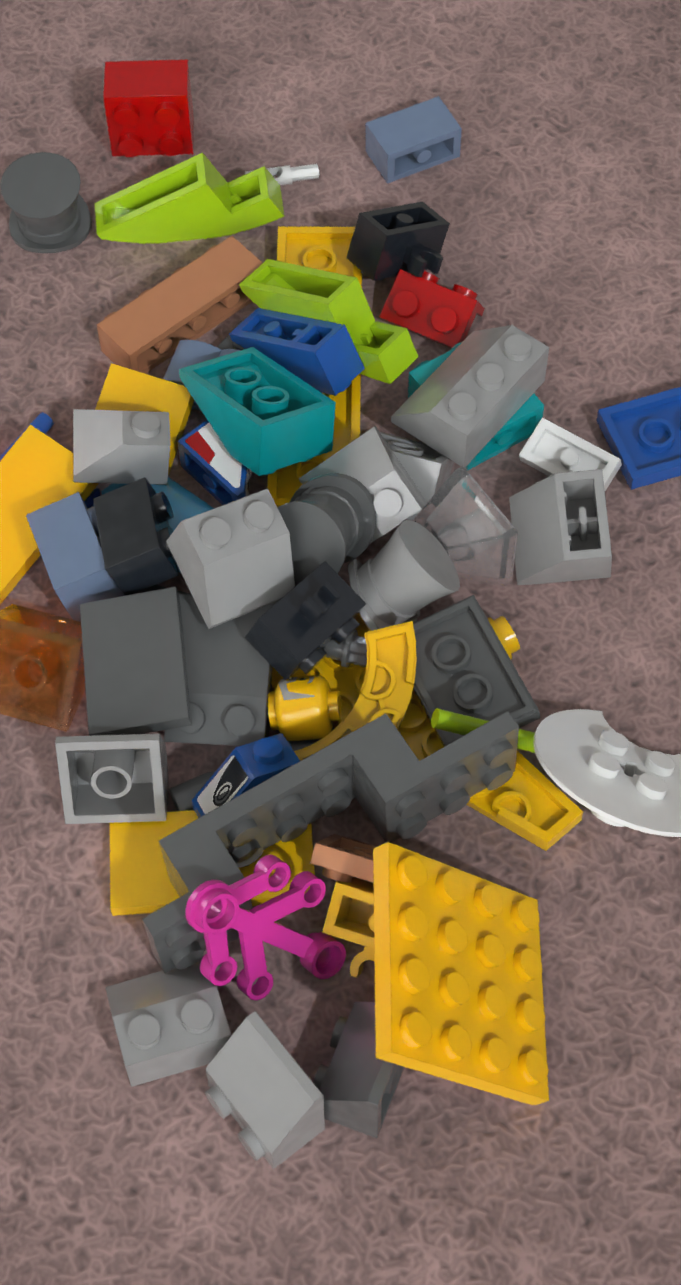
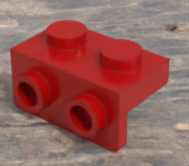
[379,269,485,349]

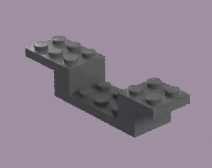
[142,711,519,973]

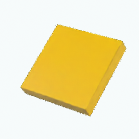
[95,363,194,475]

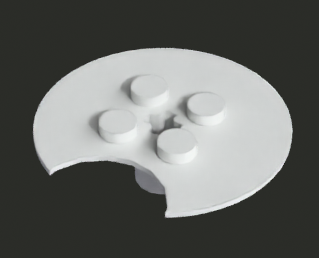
[533,709,681,837]

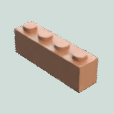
[97,236,263,374]

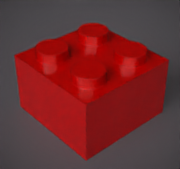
[103,59,194,157]

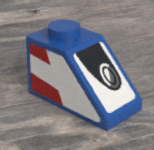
[178,420,251,505]
[192,733,300,818]

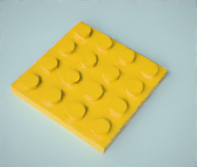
[373,842,549,1105]

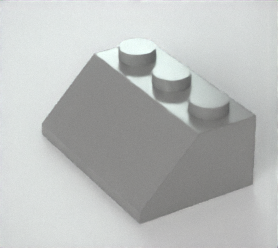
[391,325,550,468]

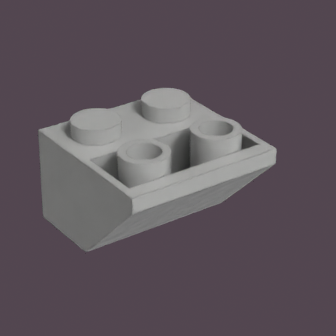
[509,469,612,585]

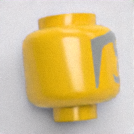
[268,675,342,741]

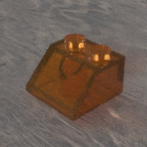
[0,604,86,732]

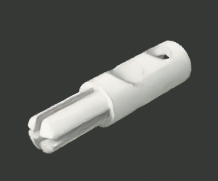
[245,164,320,186]

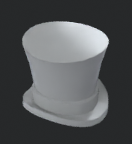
[348,520,460,631]

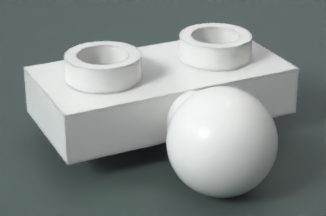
[519,418,622,491]

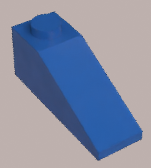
[229,308,365,396]

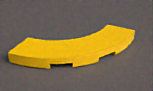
[294,621,417,761]

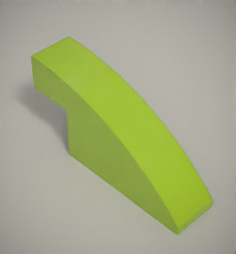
[94,152,285,244]
[239,259,419,384]

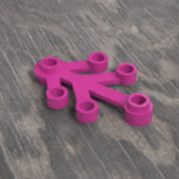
[185,855,346,1001]

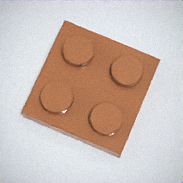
[310,834,377,891]

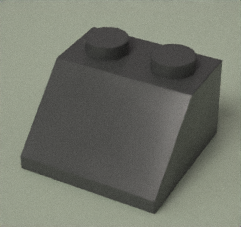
[313,1001,404,1139]

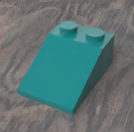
[179,347,336,476]

